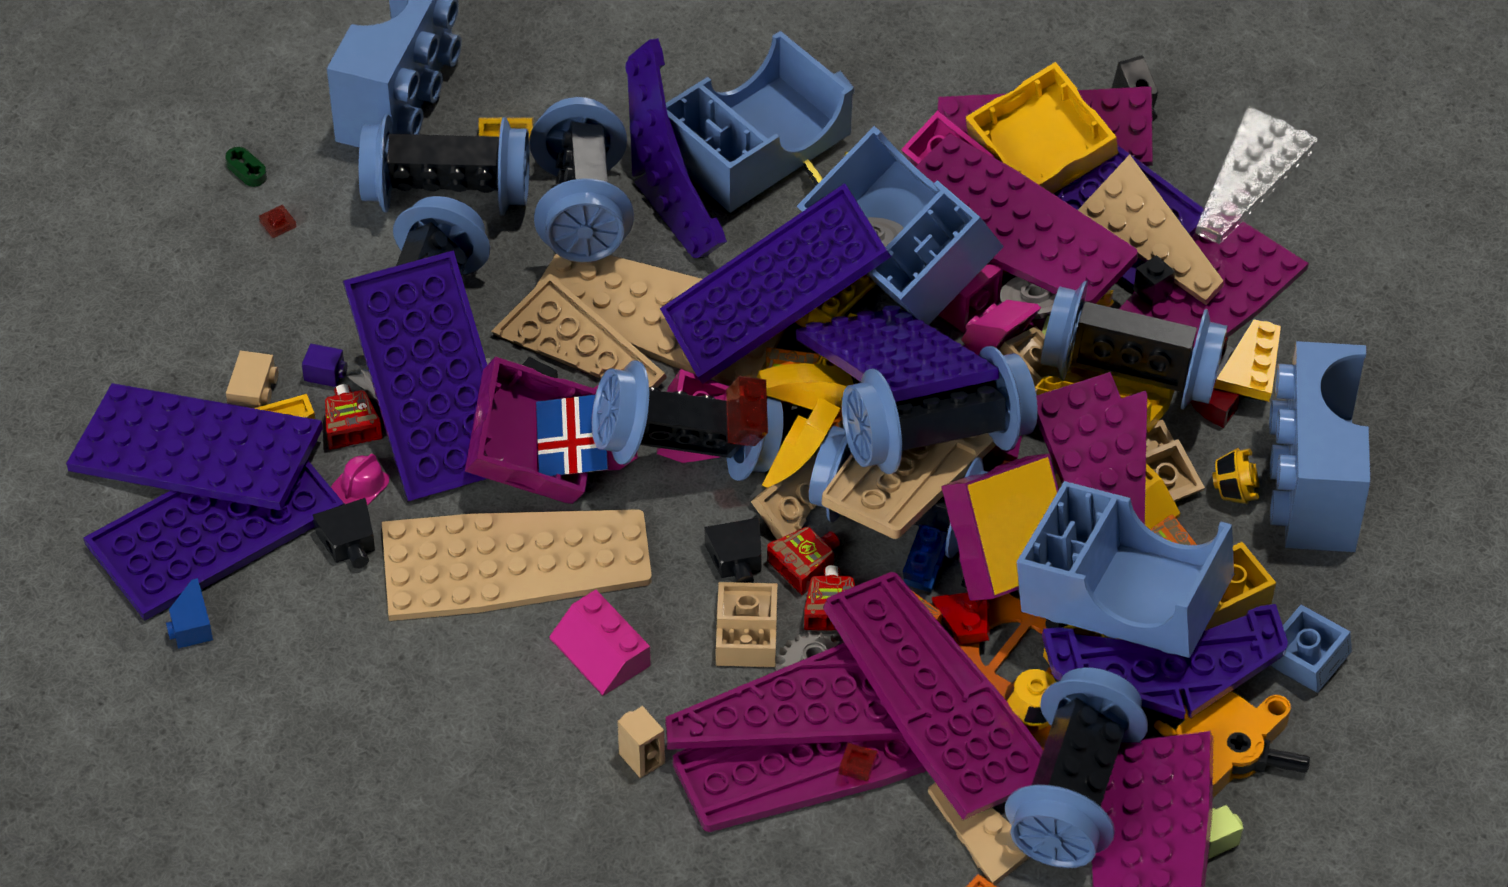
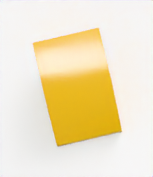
[757,363,854,410]
[762,398,840,488]

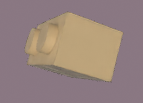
[226,350,279,408]
[618,706,665,778]

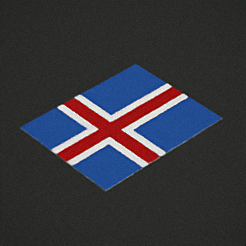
[536,395,608,476]

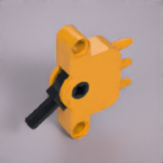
[1154,691,1310,798]

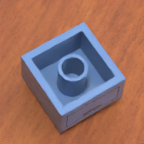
[1270,605,1352,693]

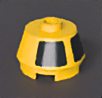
[1212,448,1259,504]
[1004,669,1056,729]

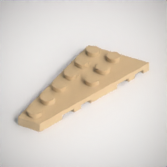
[1078,155,1224,305]
[491,273,667,388]

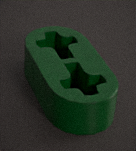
[225,147,267,187]

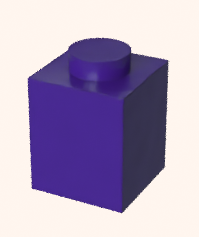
[302,343,348,387]

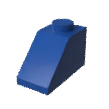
[166,578,213,649]

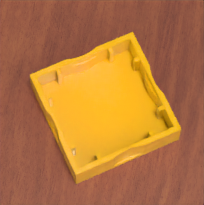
[965,62,1118,194]

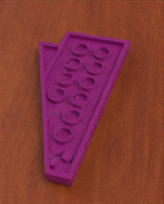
[938,87,1153,166]
[1036,372,1147,525]
[665,643,904,749]

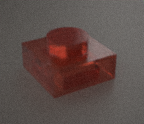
[259,204,297,238]
[839,743,877,782]

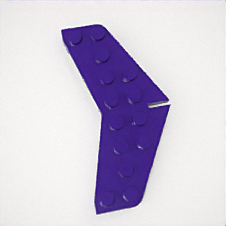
[625,38,727,258]
[1042,604,1288,719]

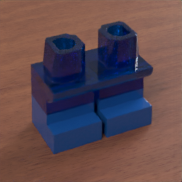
[903,525,947,593]

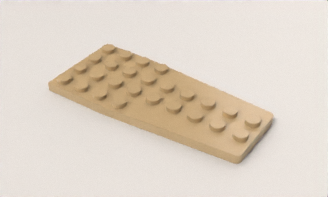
[536,254,787,389]
[822,389,1038,539]
[382,510,652,621]

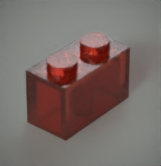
[726,376,768,446]

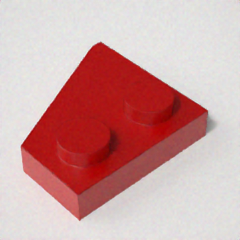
[932,593,990,644]

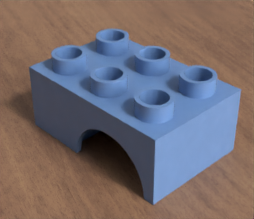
[327,0,461,147]
[666,31,852,213]
[797,126,1004,325]
[1269,341,1370,552]
[1017,481,1234,658]

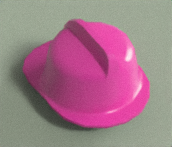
[331,454,390,506]

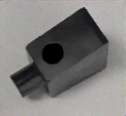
[1111,55,1158,122]
[313,498,375,568]
[704,518,762,583]

